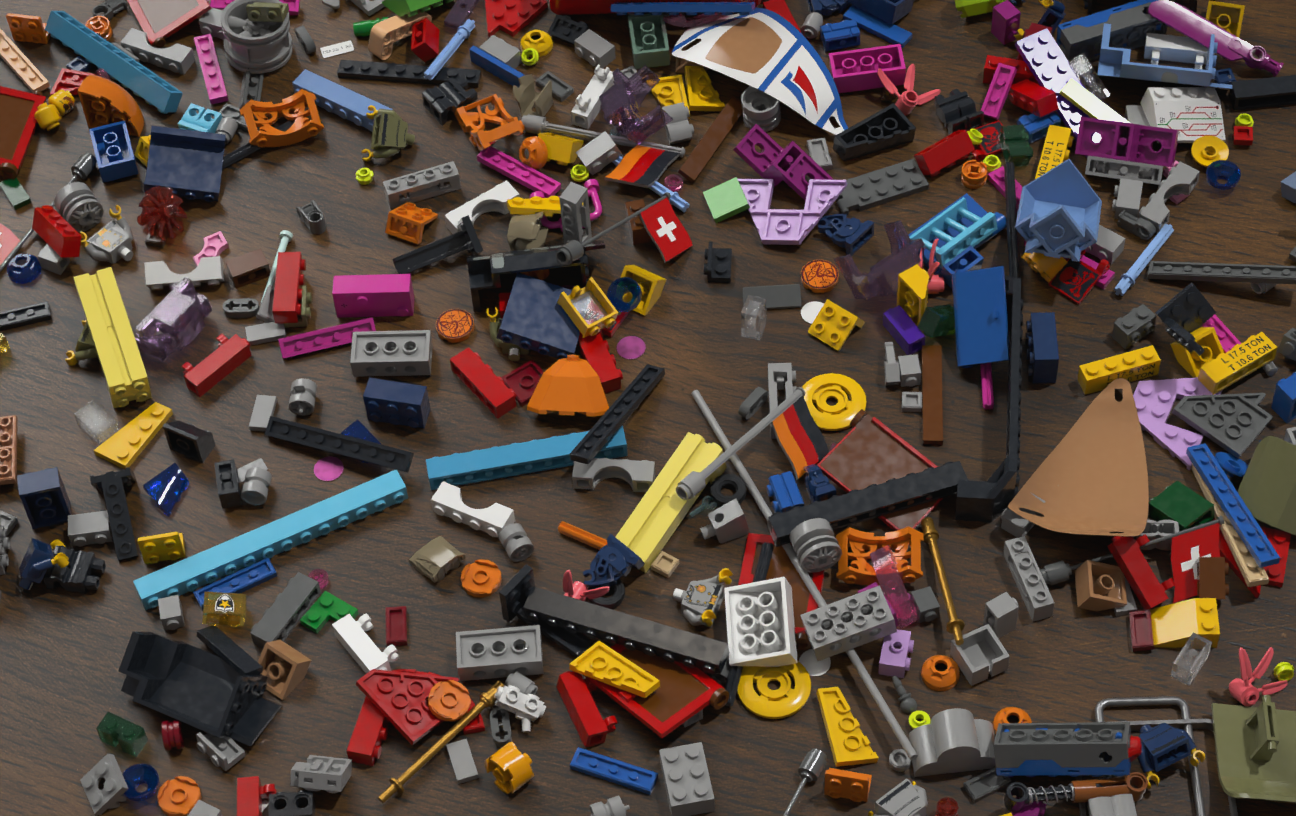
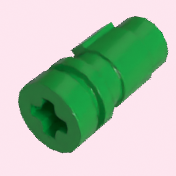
[353,17,389,37]

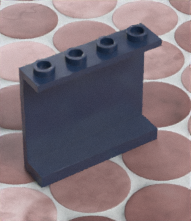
[144,126,226,202]
[496,273,590,360]

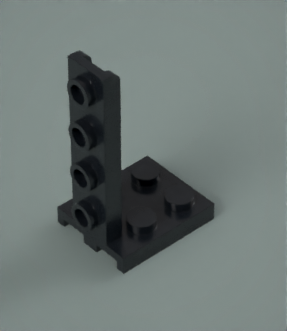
[392,215,483,274]
[1155,282,1217,356]
[89,467,138,561]
[499,564,593,658]

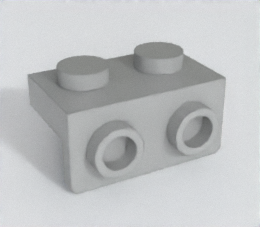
[196,732,245,771]

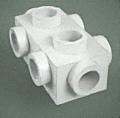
[494,685,546,732]

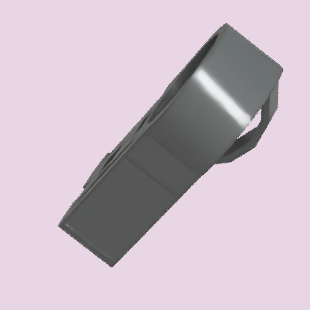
[92,0,127,20]
[1117,210,1156,240]

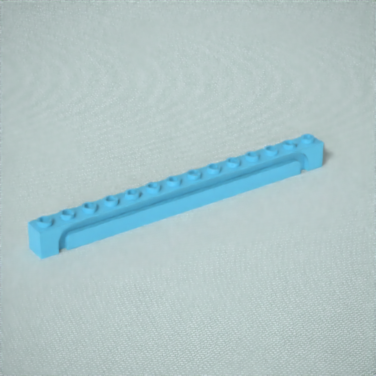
[133,469,408,610]

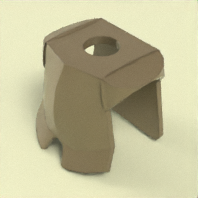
[513,74,553,117]
[507,212,548,251]

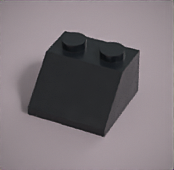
[163,420,216,463]

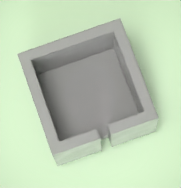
[950,624,1010,686]

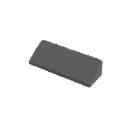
[238,68,264,109]
[743,284,801,311]

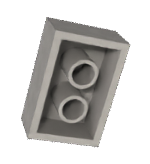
[659,742,715,816]

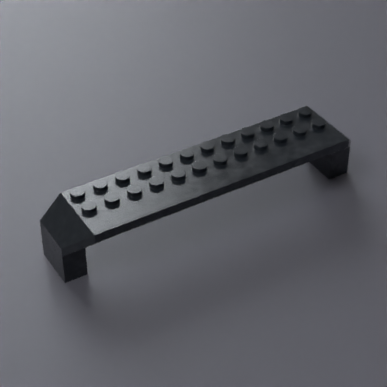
[955,276,1023,522]

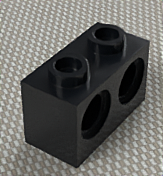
[214,459,242,509]
[269,790,316,816]

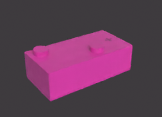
[829,44,906,93]
[332,274,414,318]

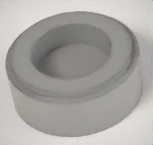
[889,749,911,772]

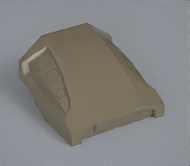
[409,536,466,583]

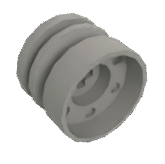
[741,86,781,132]
[54,182,104,232]
[789,518,842,573]

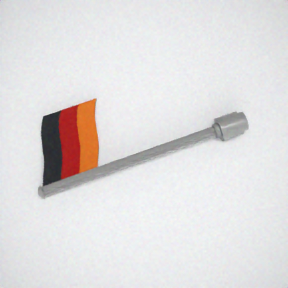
[521,114,685,188]
[676,387,829,500]

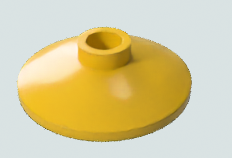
[1191,136,1229,168]

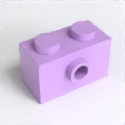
[879,629,914,678]

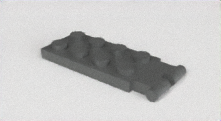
[835,159,929,215]

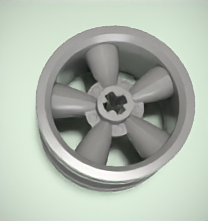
[221,0,293,74]

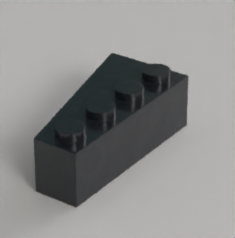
[833,103,916,161]

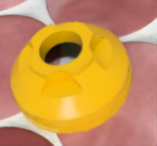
[520,29,553,58]

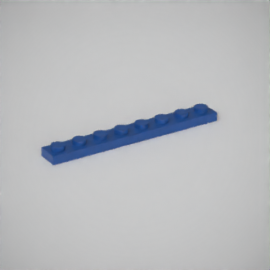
[611,2,755,15]
[1186,443,1280,568]

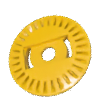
[802,373,867,431]
[737,660,811,719]

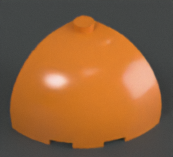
[78,75,144,137]

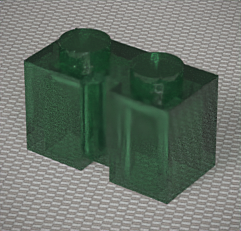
[998,124,1033,166]
[918,305,955,338]
[96,712,148,757]

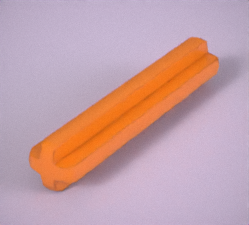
[558,521,607,550]

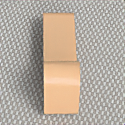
[368,10,432,60]

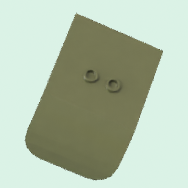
[1238,436,1296,535]
[1211,695,1296,804]

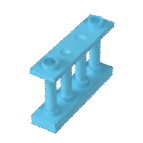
[909,197,998,268]

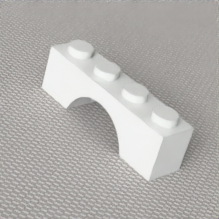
[445,181,520,234]
[144,256,224,290]
[431,482,515,537]

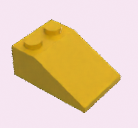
[1150,598,1220,648]

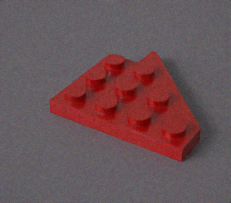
[485,0,548,38]
[1210,517,1291,598]
[356,669,460,745]

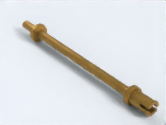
[920,517,965,645]
[378,681,504,804]

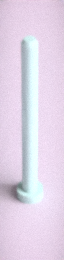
[261,230,293,302]

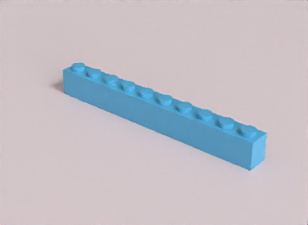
[45,11,183,114]
[426,425,628,490]

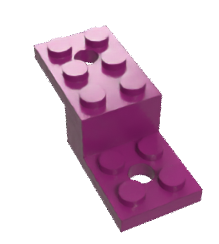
[1075,117,1179,167]
[733,124,833,201]

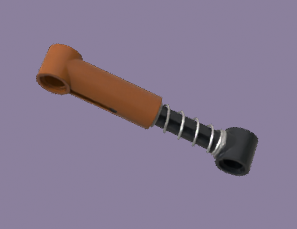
[1004,772,1148,812]

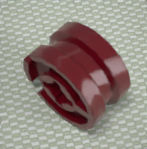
[161,719,184,751]

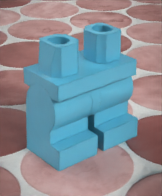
[177,103,222,133]

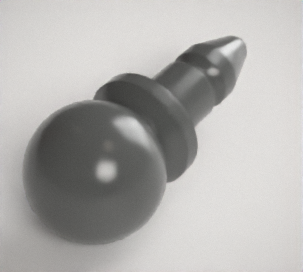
[892,676,917,714]

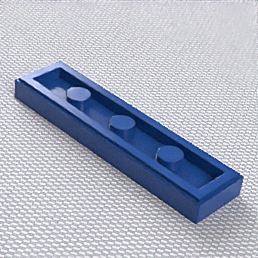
[843,5,912,48]
[469,46,524,88]
[193,558,277,611]
[570,747,658,795]

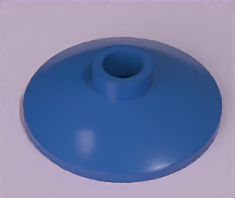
[1215,452,1248,477]

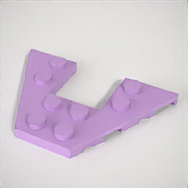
[738,179,847,245]
[1133,377,1223,470]

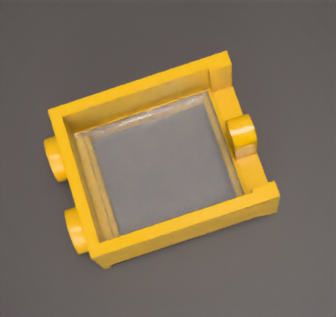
[557,277,619,338]

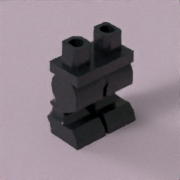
[422,77,478,126]
[934,89,984,135]
[43,546,106,594]

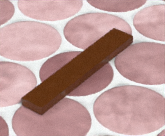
[678,96,743,183]
[922,345,943,445]

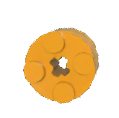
[1021,252,1067,283]
[485,742,534,794]

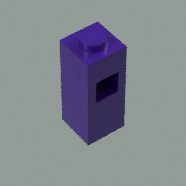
[883,305,925,355]

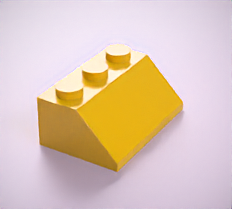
[897,264,929,333]

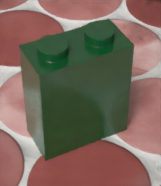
[1149,481,1214,532]

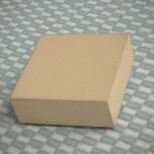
[651,551,679,578]

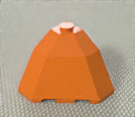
[527,355,609,417]

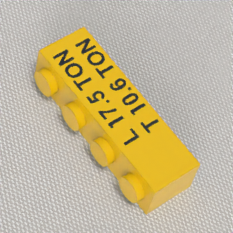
[1035,125,1074,179]
[1198,332,1278,395]
[1077,345,1161,395]

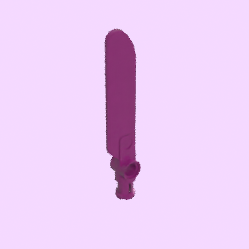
[1148,0,1284,77]

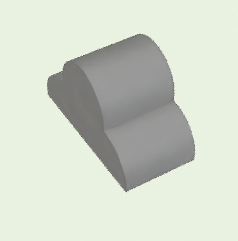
[908,708,996,777]

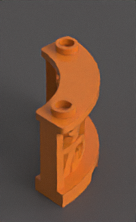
[240,89,324,147]
[454,94,524,150]
[836,526,924,586]

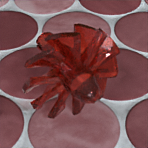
[137,186,187,241]

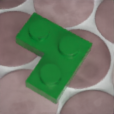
[300,591,359,633]

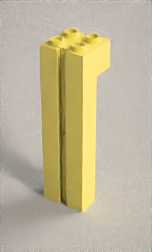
[74,267,152,408]
[616,432,727,573]

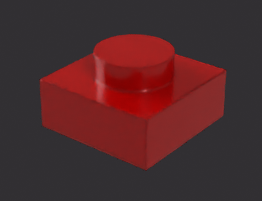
[1233,126,1253,146]

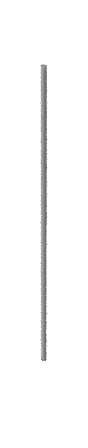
[691,390,918,760]

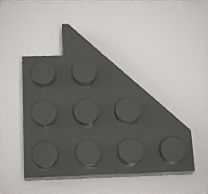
[1172,393,1273,458]

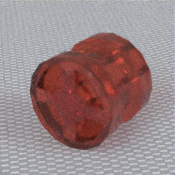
[936,797,959,816]

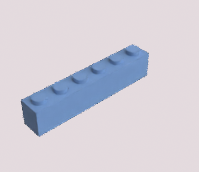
[292,69,393,132]

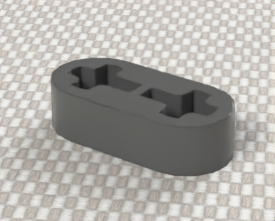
[294,25,316,54]
[223,298,259,318]
[738,387,769,419]
[490,707,512,747]

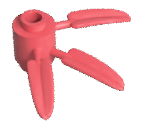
[877,64,940,116]
[918,239,944,294]
[563,570,609,601]
[1229,647,1288,707]

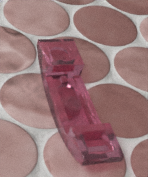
[663,0,734,27]
[870,545,920,628]

